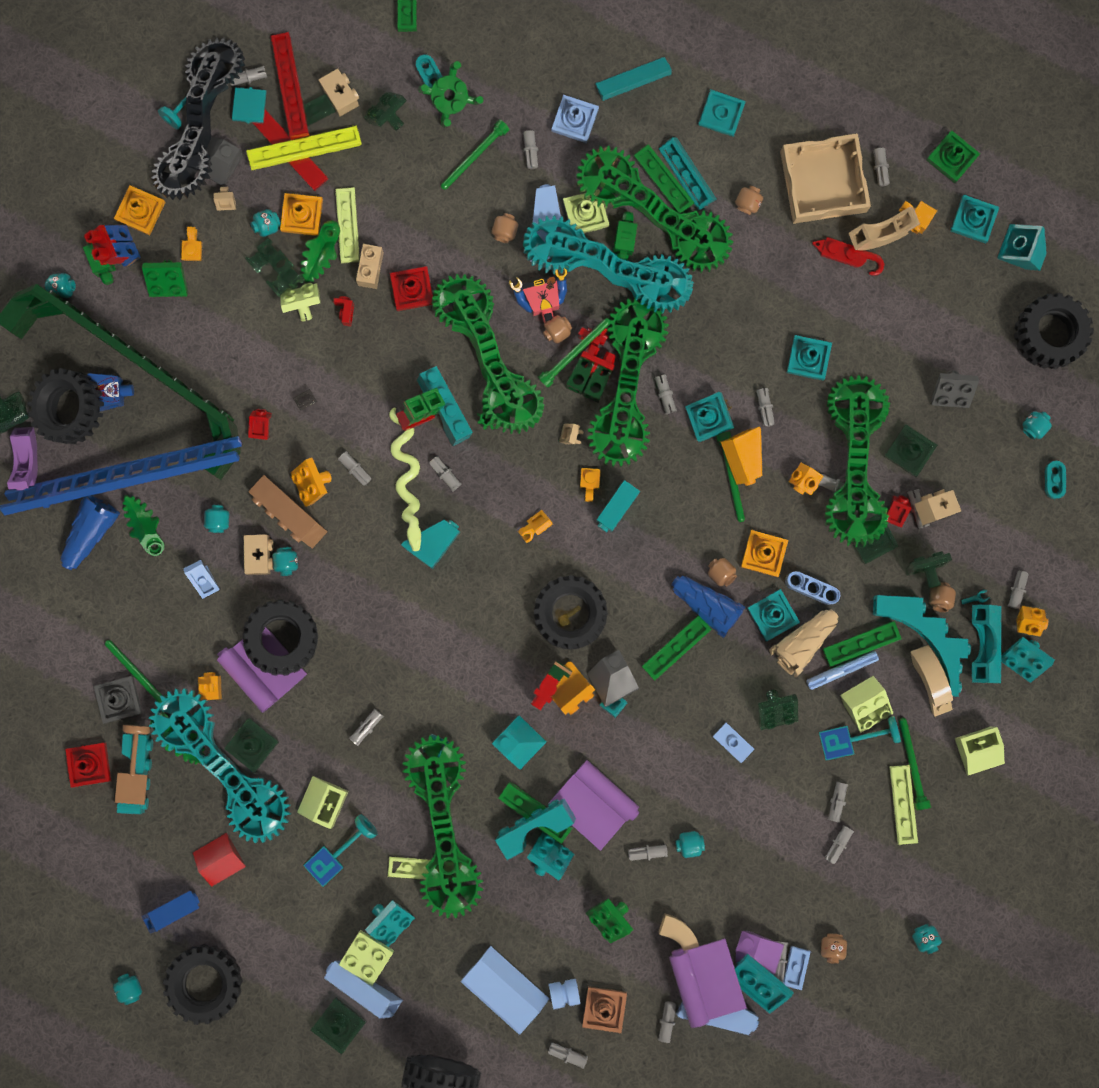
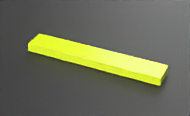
[246,126,361,170]

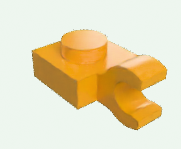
[181,227,202,261]
[580,468,600,502]
[518,510,553,543]

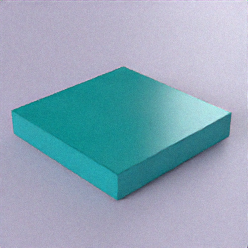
[698,89,746,137]

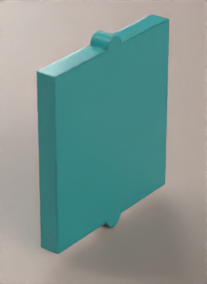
[232,87,267,124]

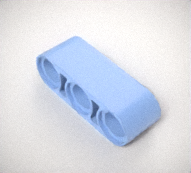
[785,571,840,605]

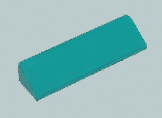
[595,57,672,101]
[659,137,717,211]

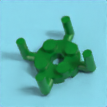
[418,61,483,127]

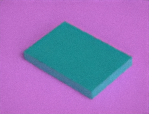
[734,954,794,1014]

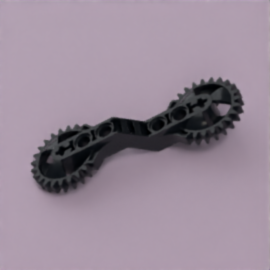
[152,38,245,200]

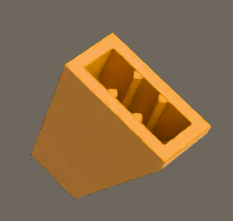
[721,426,762,486]

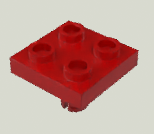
[390,266,433,311]
[65,742,111,788]

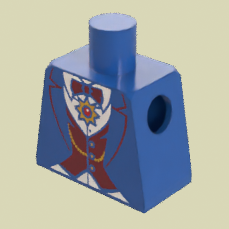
[87,374,134,411]

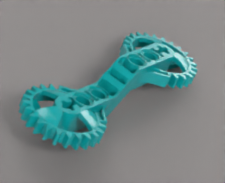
[523,215,694,313]
[149,689,291,843]

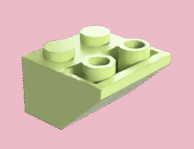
[840,676,893,733]
[955,727,1005,775]
[297,776,349,829]

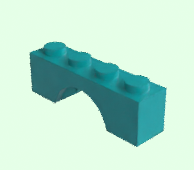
[417,366,473,447]
[972,605,1001,683]
[117,734,153,814]
[495,798,576,860]

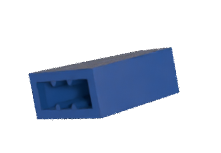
[141,890,200,934]

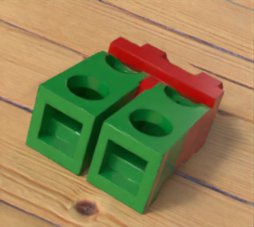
[396,387,445,431]

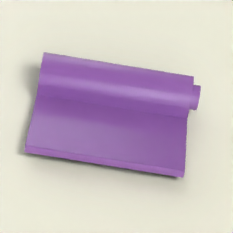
[217,627,307,713]
[548,760,640,851]
[669,939,747,1028]

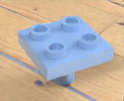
[551,95,599,143]

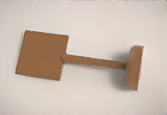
[115,725,151,805]

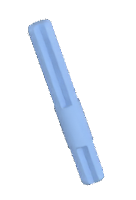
[806,651,879,690]

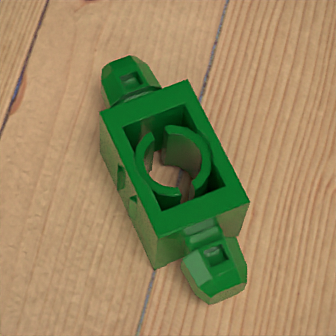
[613,212,637,261]
[83,242,116,285]

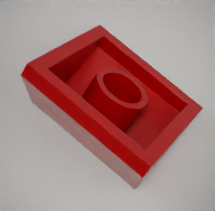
[193,833,246,887]

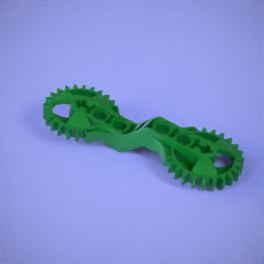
[576,146,733,273]
[432,274,544,434]
[587,298,669,467]
[824,375,890,547]
[403,735,484,918]

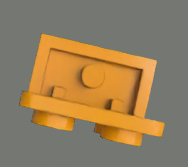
[551,662,595,715]

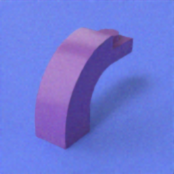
[7,427,38,490]

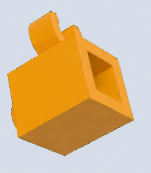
[899,201,937,234]
[198,672,222,701]

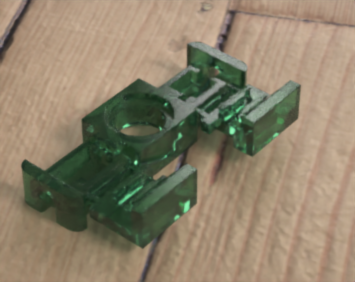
[245,238,305,297]

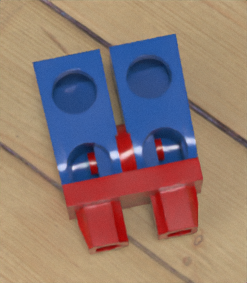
[84,225,141,266]

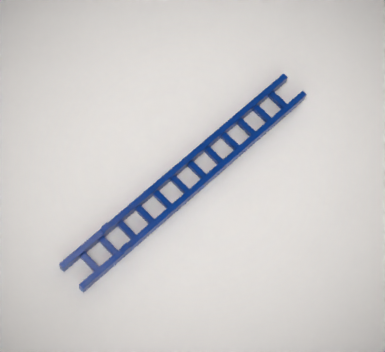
[0,436,242,515]

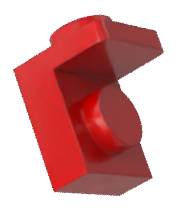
[333,296,355,326]
[578,327,609,347]
[248,409,272,440]
[886,495,912,528]

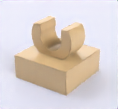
[214,187,236,211]
[559,424,584,444]

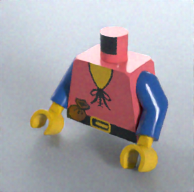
[509,268,567,324]

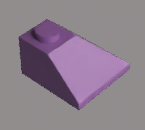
[735,931,784,976]

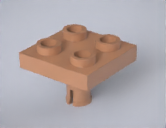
[582,986,627,1033]

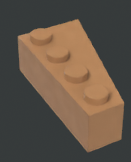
[248,475,327,548]

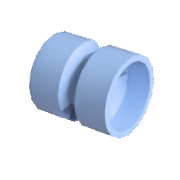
[549,979,580,1009]

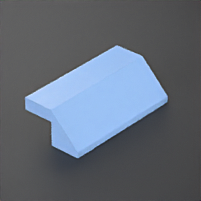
[460,946,549,1035]

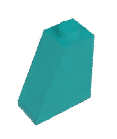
[596,480,640,533]
[401,520,460,569]

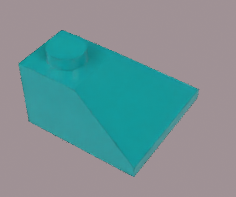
[997,224,1047,271]
[492,715,547,770]

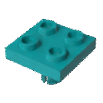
[950,195,999,244]
[787,335,832,381]
[685,392,734,442]
[747,589,800,641]
[1001,637,1055,683]
[527,832,574,881]
[365,900,415,947]

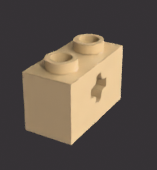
[319,69,359,117]
[356,244,384,289]
[915,489,961,525]
[244,535,274,575]

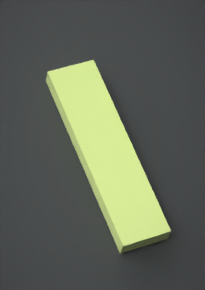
[336,187,360,263]
[889,765,918,845]
[388,857,465,883]

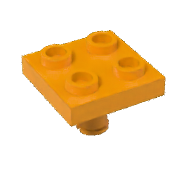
[114,185,166,236]
[280,193,323,236]
[291,458,331,507]
[741,530,788,578]

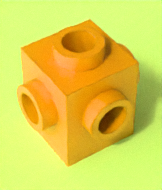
[789,463,824,495]
[1016,606,1048,637]

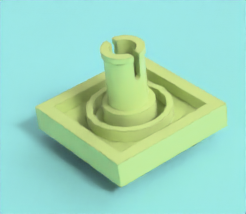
[563,189,609,233]
[280,283,320,321]
[339,930,394,986]

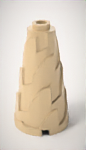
[769,609,838,677]

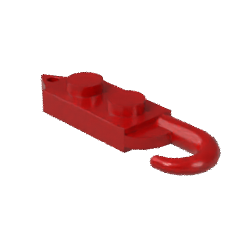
[812,237,884,276]

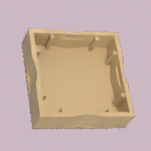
[780,134,871,224]

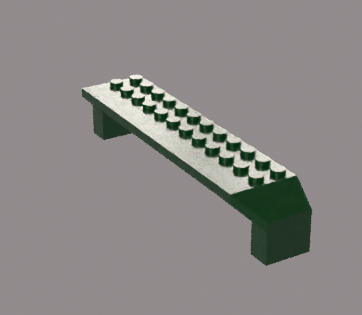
[0,284,241,480]

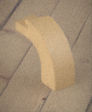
[849,207,920,250]
[911,645,953,716]
[659,913,699,951]

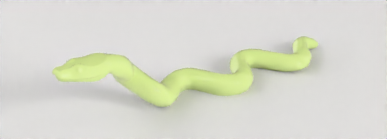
[389,408,421,551]

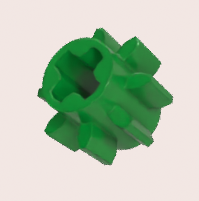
[477,409,500,430]

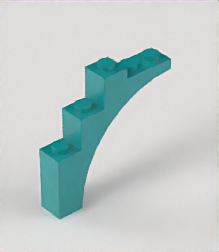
[873,595,971,697]

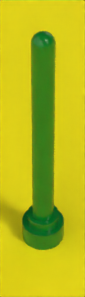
[441,119,510,190]
[538,318,611,388]
[716,431,745,522]
[105,640,168,713]
[899,717,931,811]

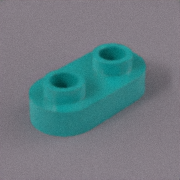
[416,55,442,87]
[1045,461,1066,499]

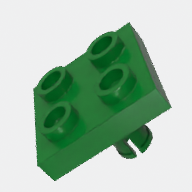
[927,130,980,183]
[142,260,188,297]
[586,898,634,944]

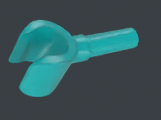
[961,589,990,604]

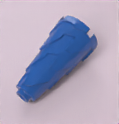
[61,495,120,570]
[671,575,745,638]

